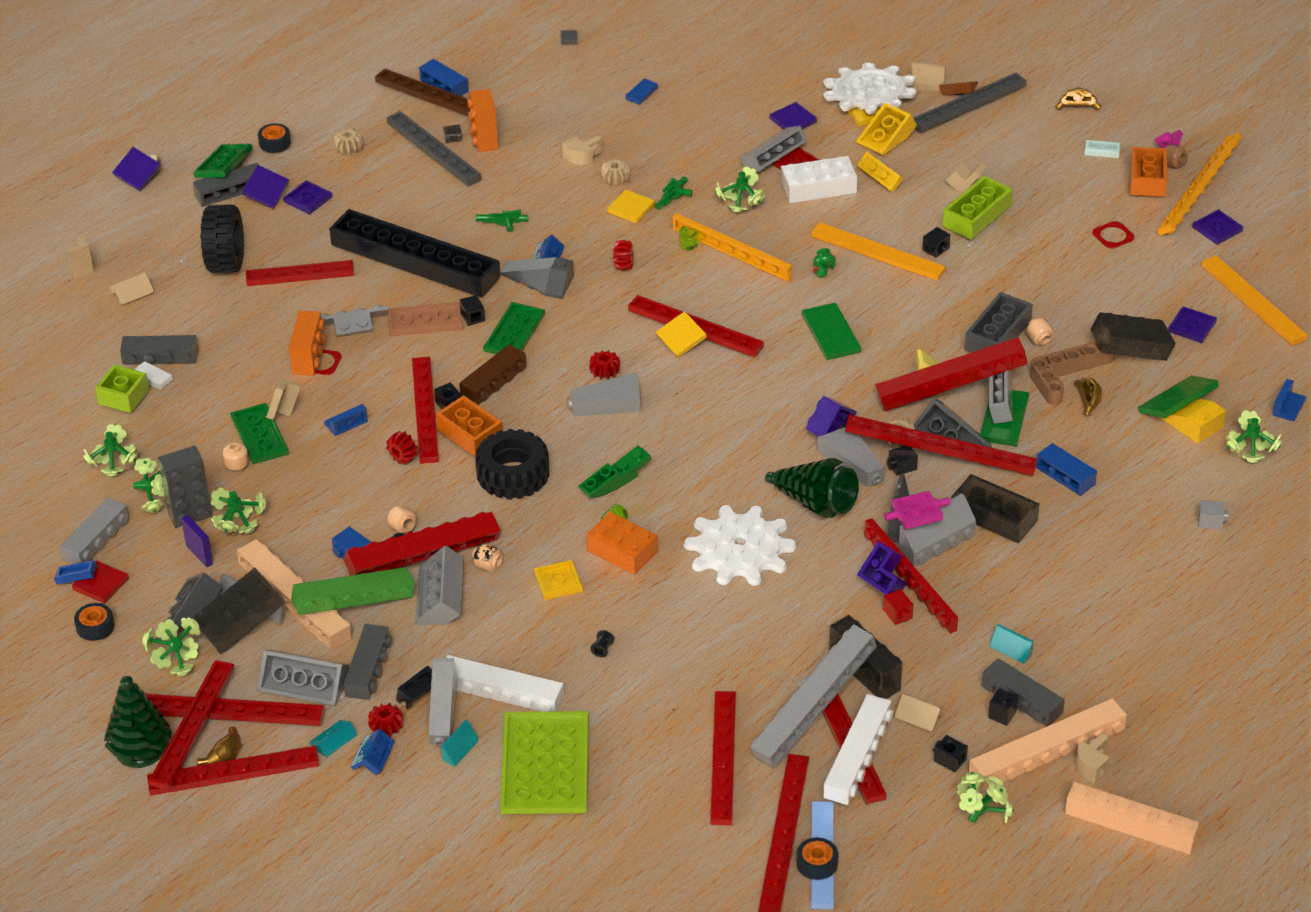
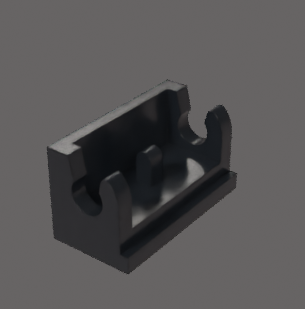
[396,666,432,709]

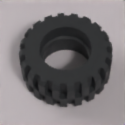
[200,204,244,273]
[475,429,550,500]

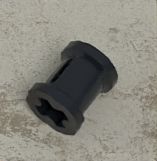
[590,630,615,658]

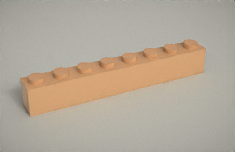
[237,539,352,651]
[969,698,1127,791]

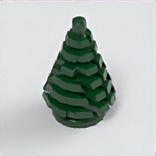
[765,458,859,518]
[104,676,172,768]

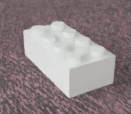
[781,156,857,203]

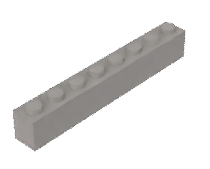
[750,624,877,769]

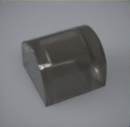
[443,124,463,143]

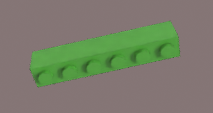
[291,567,415,615]

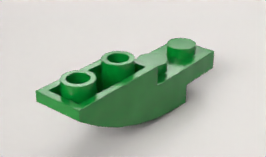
[578,445,652,498]

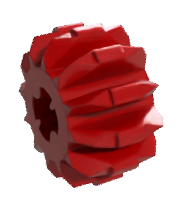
[613,240,634,270]
[589,350,620,380]
[386,431,418,464]
[368,702,404,738]

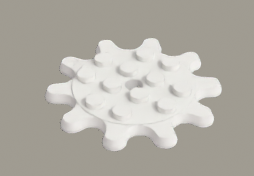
[823,63,916,114]
[683,505,797,586]

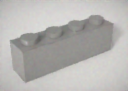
[740,126,807,172]
[989,370,1013,424]
[60,498,129,564]

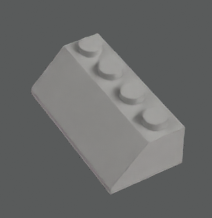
[899,494,976,567]
[416,545,463,625]
[257,650,349,706]

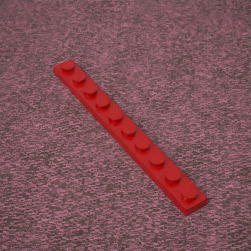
[845,414,1037,476]
[146,694,325,726]
[758,754,809,912]

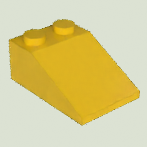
[856,103,917,156]
[1160,399,1227,444]

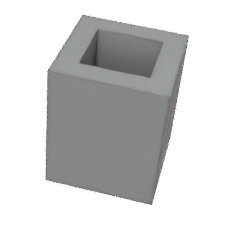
[1198,500,1228,530]

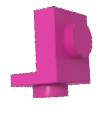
[1155,129,1183,148]

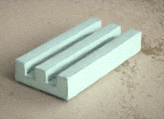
[1084,140,1120,158]

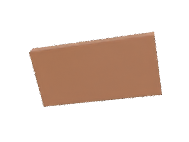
[387,302,463,337]

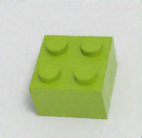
[95,365,149,413]

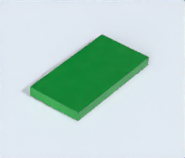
[193,144,253,178]
[483,302,545,354]
[802,302,861,360]
[1138,375,1219,418]
[980,390,1030,447]
[230,403,289,465]

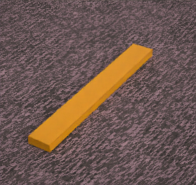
[673,213,792,282]
[811,222,946,281]
[1201,255,1308,346]

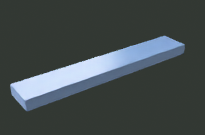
[811,801,834,909]

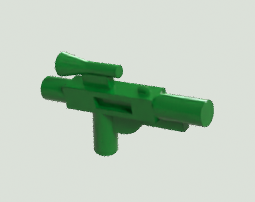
[655,176,693,210]
[475,209,528,232]

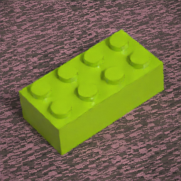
[942,176,1013,240]

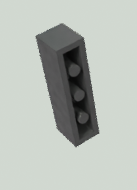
[193,162,259,207]
[120,335,198,365]
[344,624,392,700]
[982,658,1065,726]

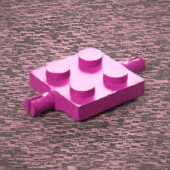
[884,491,950,529]

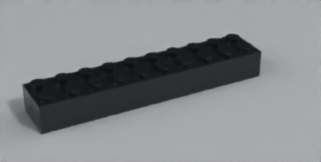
[329,209,500,297]

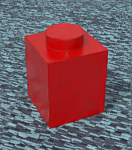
[883,589,913,625]

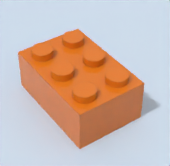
[467,89,498,153]
[1130,146,1167,197]
[289,310,327,376]
[436,395,503,457]
[586,512,658,575]

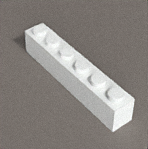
[446,655,564,712]
[824,694,893,805]

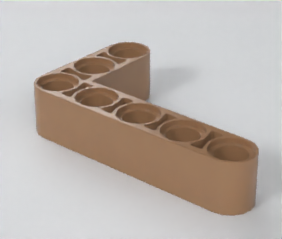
[1030,339,1115,405]

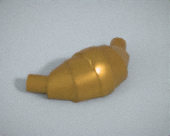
[1055,87,1102,110]
[1074,378,1102,417]
[198,727,241,766]

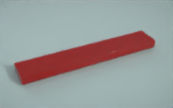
[246,260,354,286]

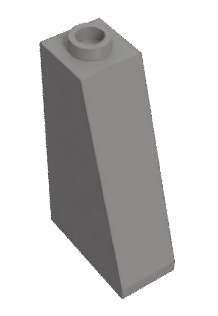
[568,373,641,416]
[817,427,885,487]
[429,658,458,747]

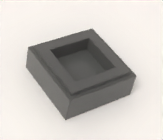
[561,30,577,45]

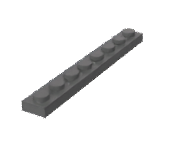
[913,73,1027,133]
[387,111,481,186]

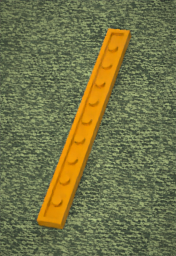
[1156,131,1242,236]

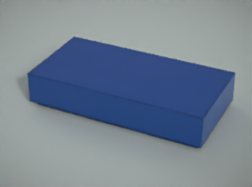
[626,78,658,105]
[54,560,98,584]

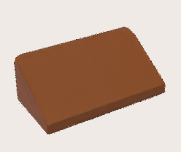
[939,81,978,95]

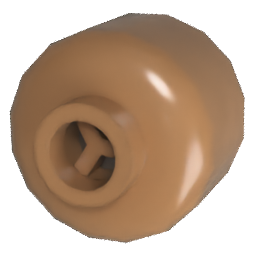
[1165,144,1188,168]

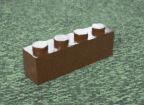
[459,344,526,405]

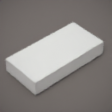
[134,361,173,390]

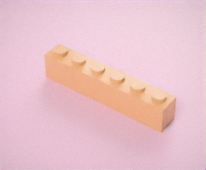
[1065,782,1200,854]

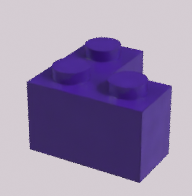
[806,395,857,437]
[857,541,907,595]

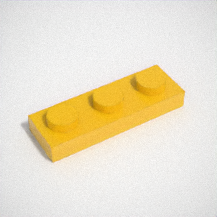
[857,151,903,192]

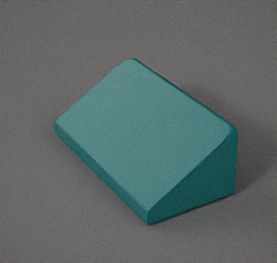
[990,624,1033,663]
[309,720,357,757]
[441,720,479,766]

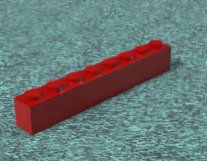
[875,337,1028,411]
[344,512,501,576]

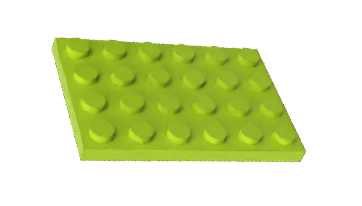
[500,711,588,815]

